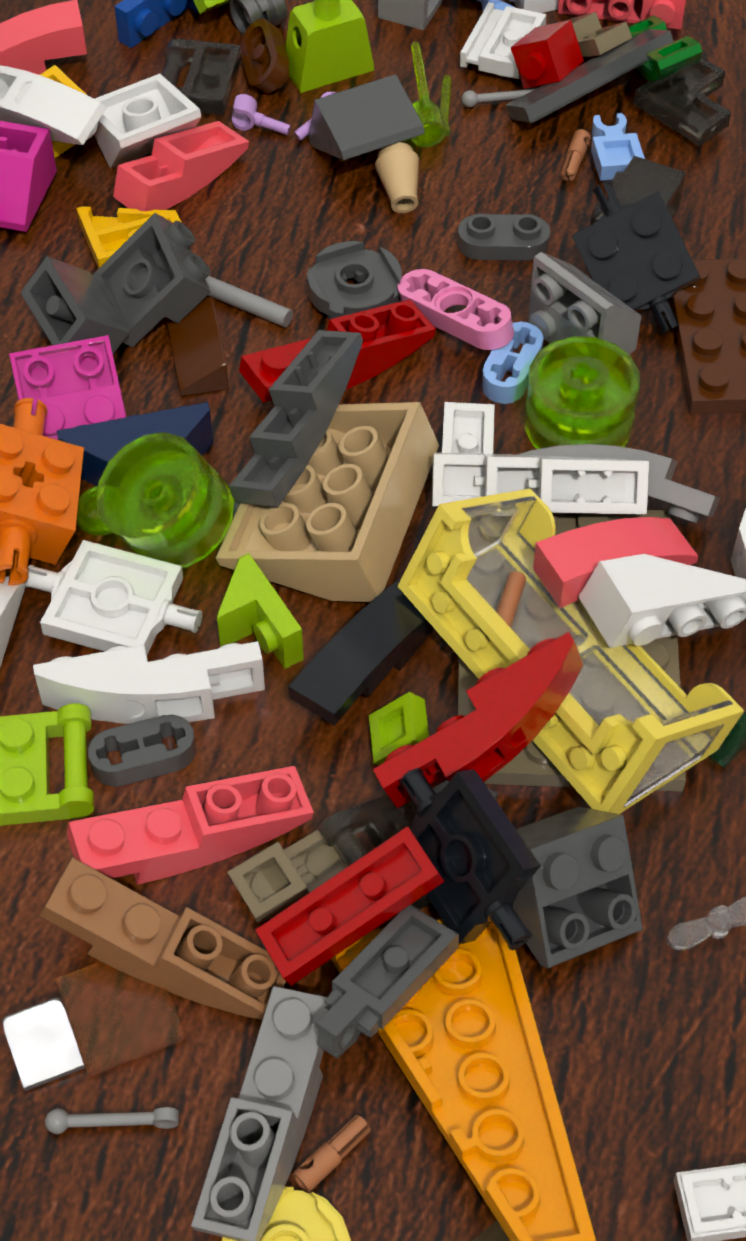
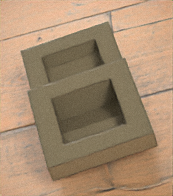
[569,12,632,57]
[227,821,358,923]

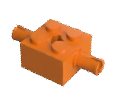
[0,398,84,586]

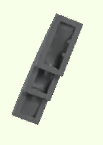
[229,330,363,507]

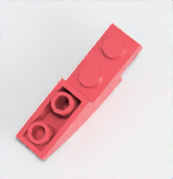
[67,766,314,885]

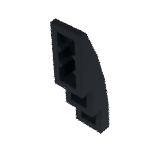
[288,578,434,726]

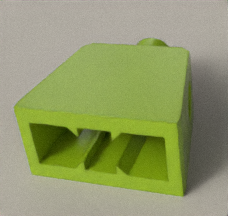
[285,0,374,93]

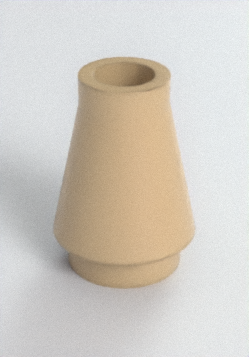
[375,142,419,213]

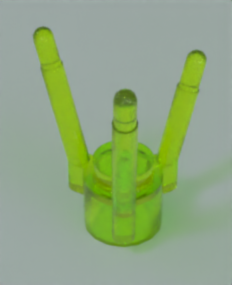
[405,41,451,147]

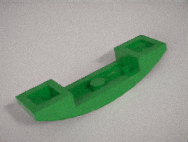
[629,15,702,82]

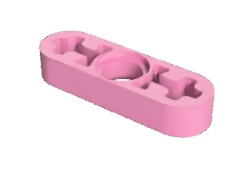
[397,269,514,350]

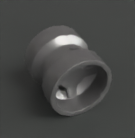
[230,0,288,35]

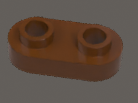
[240,18,290,93]

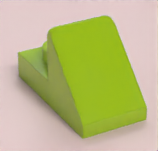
[217,553,304,669]

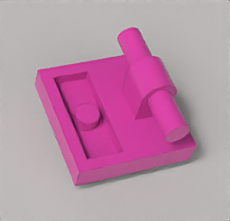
[9,335,126,440]

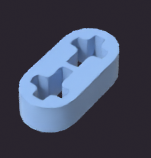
[482,322,544,404]

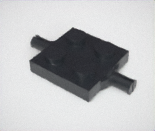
[572,181,701,335]
[400,768,541,950]

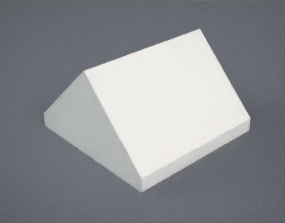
[94,74,201,169]

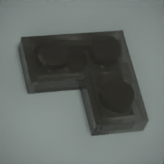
[634,57,731,146]

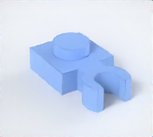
[591,113,646,181]

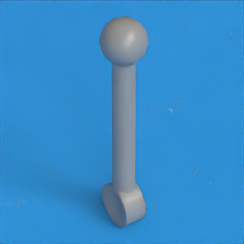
[461,85,542,108]
[45,1107,179,1134]

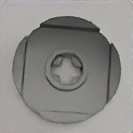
[307,241,402,321]

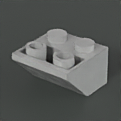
[528,252,641,378]

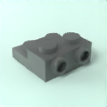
[92,213,211,348]

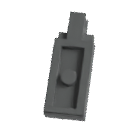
[316,905,459,1059]

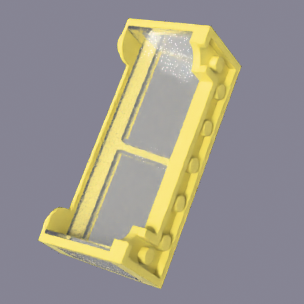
[397,489,744,814]

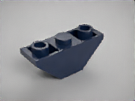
[57,402,213,499]

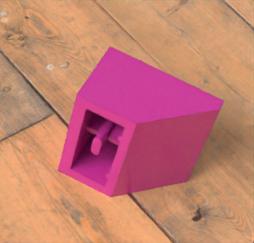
[0,121,57,232]

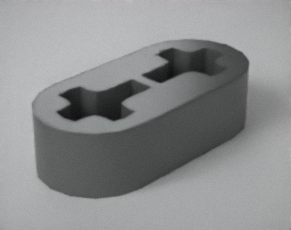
[88,714,196,787]

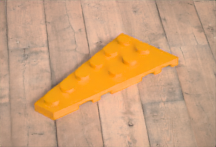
[331,919,596,1241]

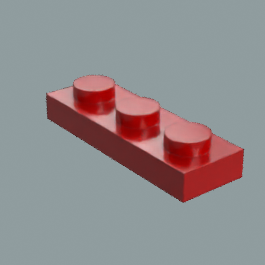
[255,826,445,986]

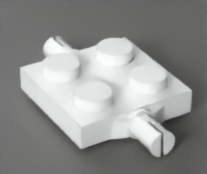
[24,540,202,655]

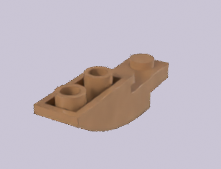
[39,857,286,1020]

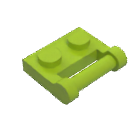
[0,703,94,826]

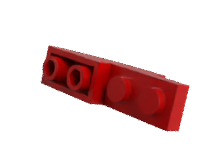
[239,299,436,403]
[373,632,583,808]

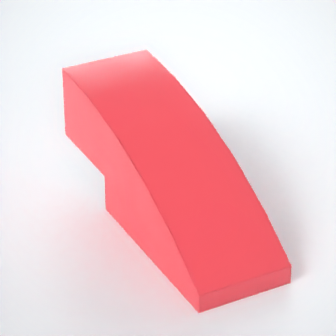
[0,0,87,75]
[113,121,249,211]
[533,517,699,608]

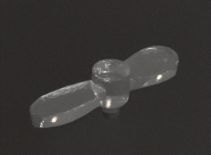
[667,896,746,950]

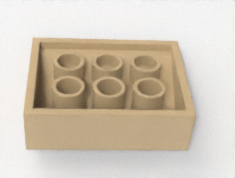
[216,402,439,602]

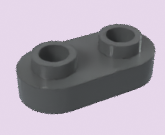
[457,213,550,260]

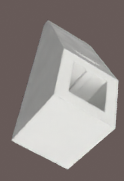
[578,554,746,648]

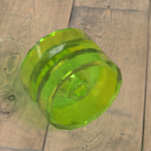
[525,336,640,449]
[96,432,234,568]

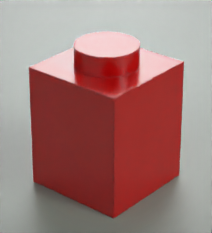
[510,20,584,88]

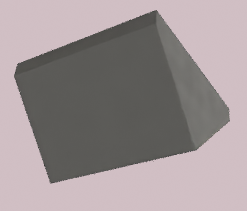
[309,74,425,160]

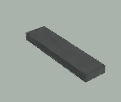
[506,29,674,123]

